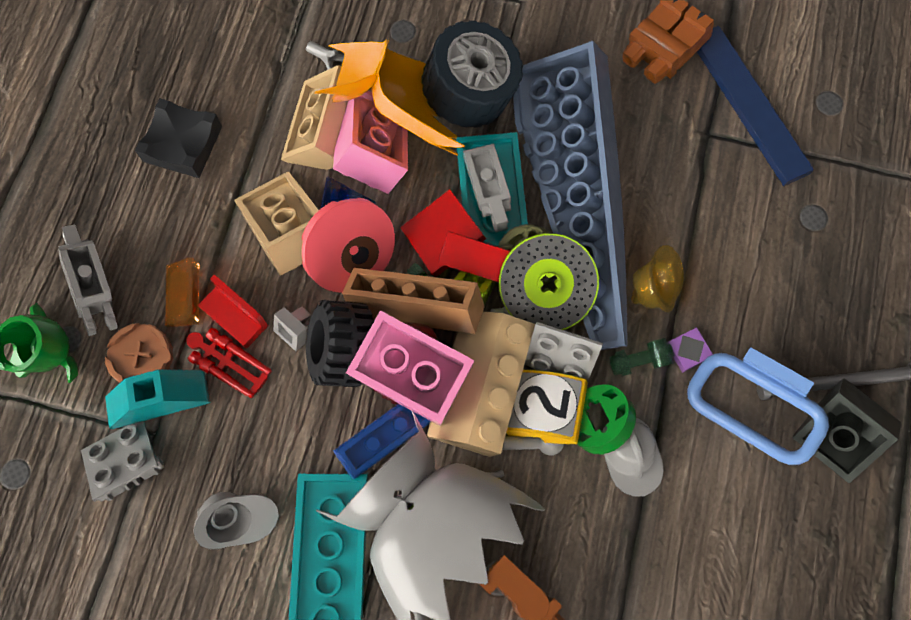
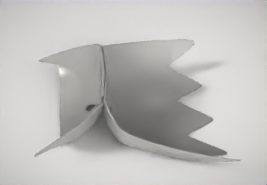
[315,410,545,620]

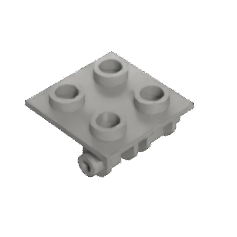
[524,322,603,382]
[81,421,165,502]

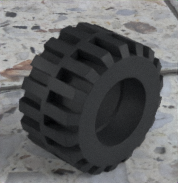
[306,300,374,387]

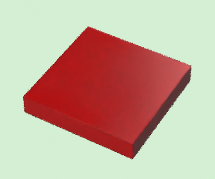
[400,189,486,277]

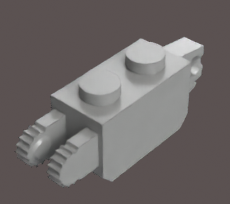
[58,224,118,336]

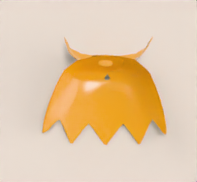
[314,39,465,156]

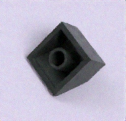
[793,378,902,483]

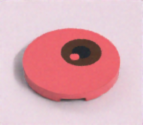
[301,197,395,293]

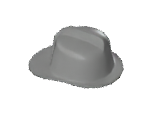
[602,418,664,497]
[193,492,279,549]

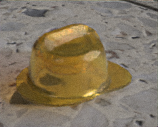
[631,245,684,312]

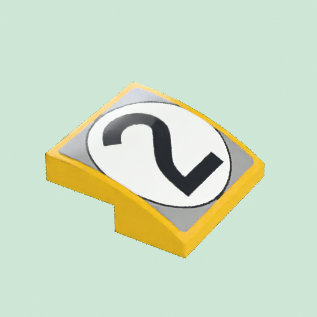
[506,370,588,445]

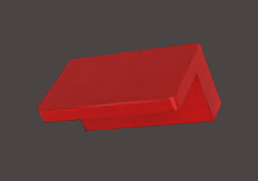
[198,274,269,349]

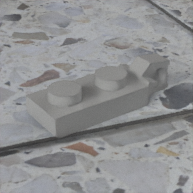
[463,143,511,232]

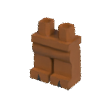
[623,0,714,84]
[477,555,565,620]

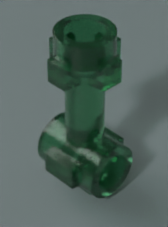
[609,338,675,377]

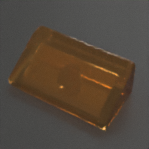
[165,257,199,327]

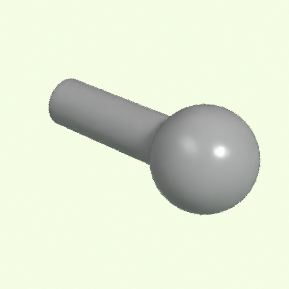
[502,436,564,456]

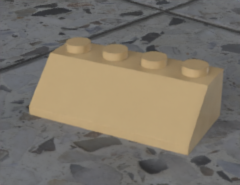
[427,312,535,457]

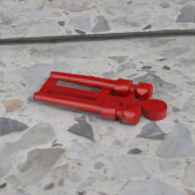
[186,328,272,399]

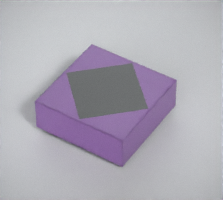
[666,327,713,373]

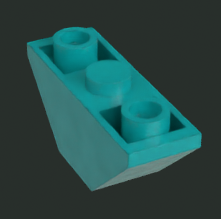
[105,369,210,429]

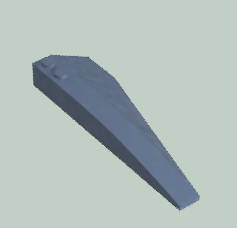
[513,41,627,350]

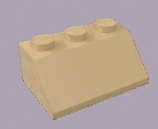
[281,65,348,170]

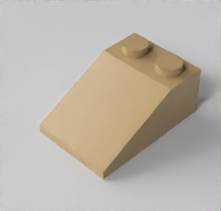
[234,171,319,276]

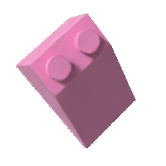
[333,90,408,194]
[346,311,474,426]

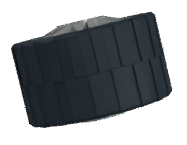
[421,20,523,128]

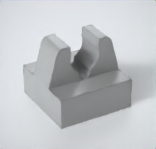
[273,307,312,351]

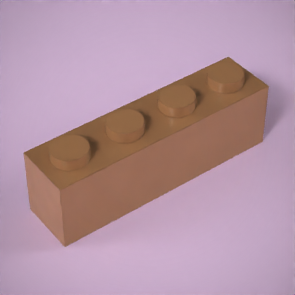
[342,268,485,334]

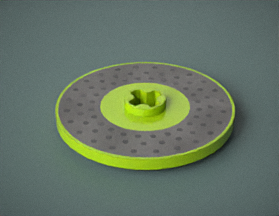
[499,233,599,330]

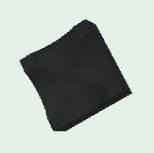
[135,98,222,178]

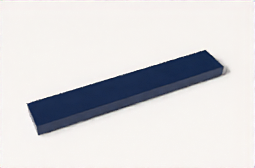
[697,26,814,186]

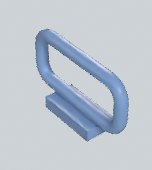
[687,347,829,465]

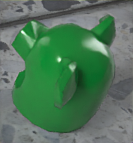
[0,303,79,383]

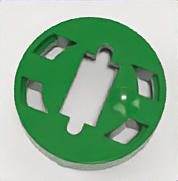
[578,384,636,454]

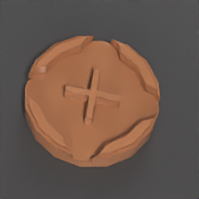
[105,323,173,383]

